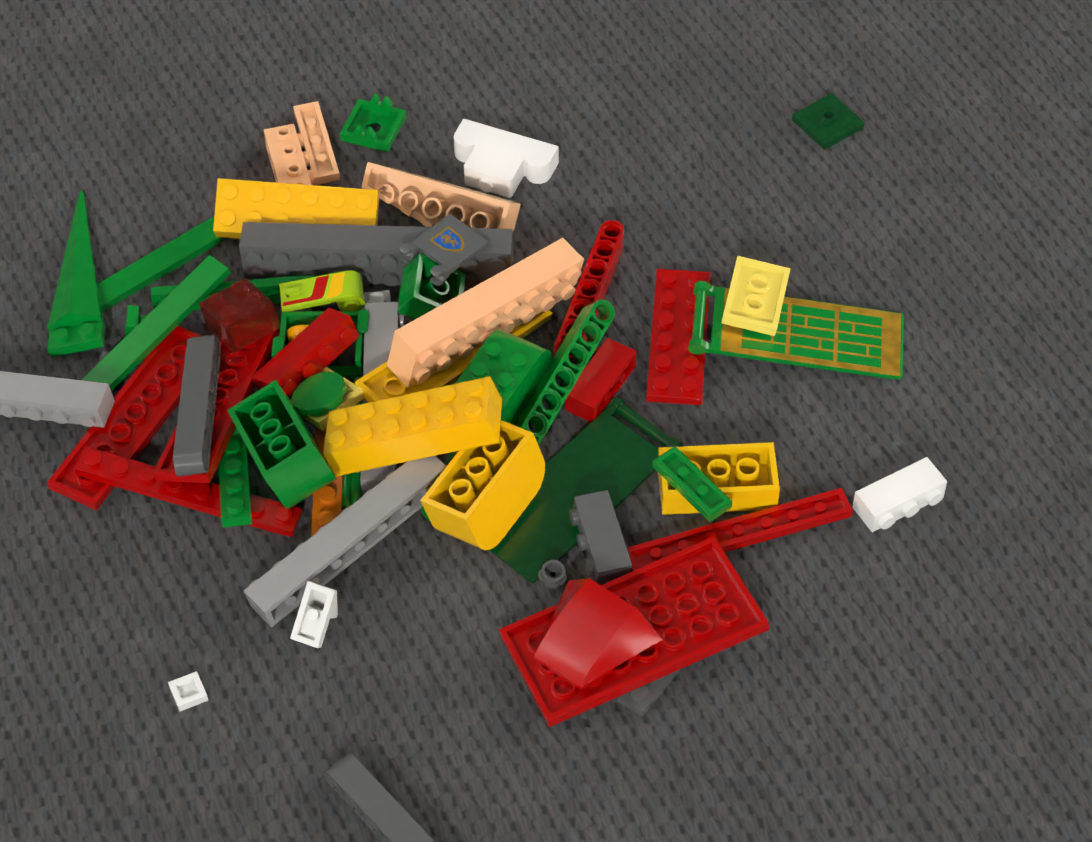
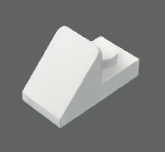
[290,581,338,648]

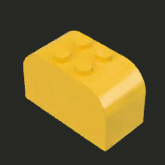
[420,420,545,550]

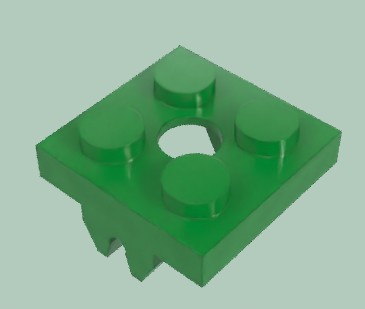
[340,94,407,152]

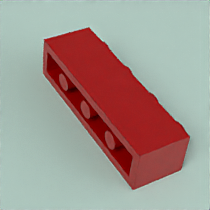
[251,308,360,399]

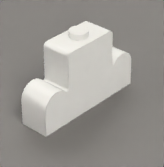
[454,119,559,198]

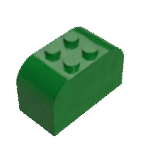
[456,329,552,425]
[227,380,337,510]

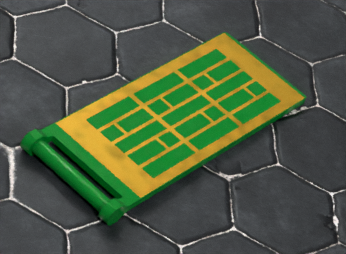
[688,281,904,379]

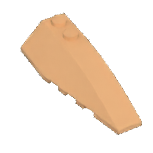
[361,162,521,231]

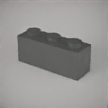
[569,490,632,585]

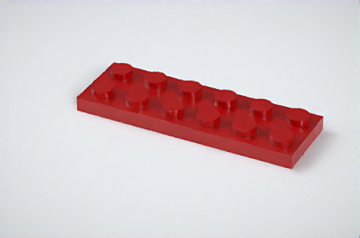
[646,269,710,405]

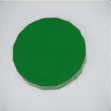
[292,371,348,417]

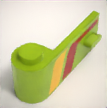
[279,270,365,312]

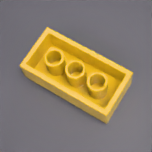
[658,442,780,515]

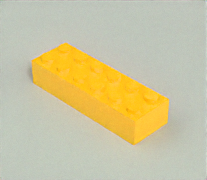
[213,178,379,239]
[323,376,502,476]

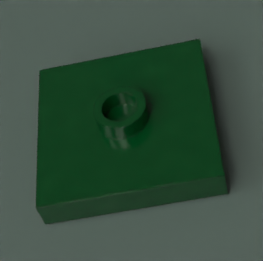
[792,93,864,150]

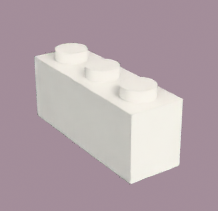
[852,457,947,532]

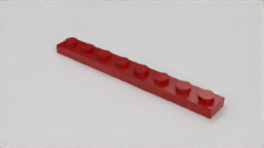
[74,446,302,537]
[627,488,853,572]

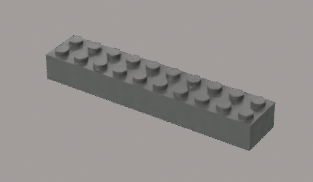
[239,222,513,288]

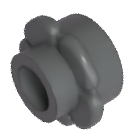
[538,560,567,588]

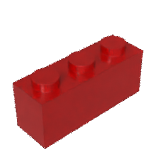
[565,338,636,422]

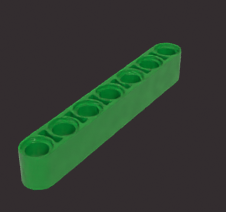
[514,299,615,446]

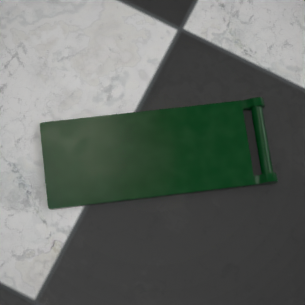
[489,397,683,583]

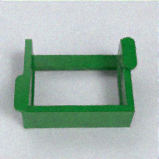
[271,309,369,380]

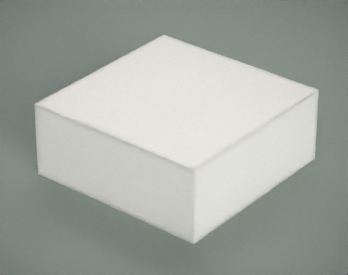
[168,671,208,712]

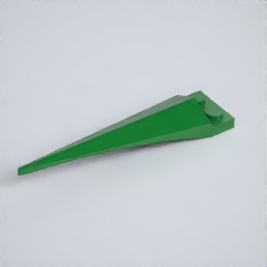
[48,190,105,357]

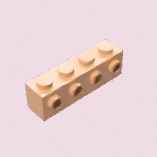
[264,124,315,185]

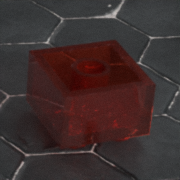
[199,278,280,353]

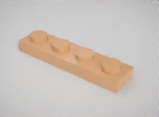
[293,101,340,185]

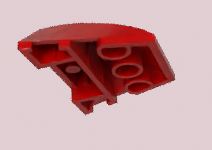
[534,578,663,690]

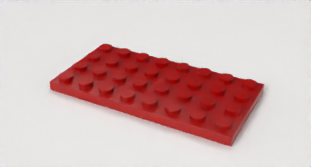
[499,536,769,727]

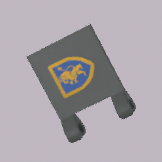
[399,214,489,286]

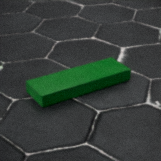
[653,446,733,522]

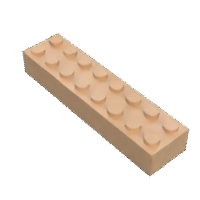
[387,238,584,388]

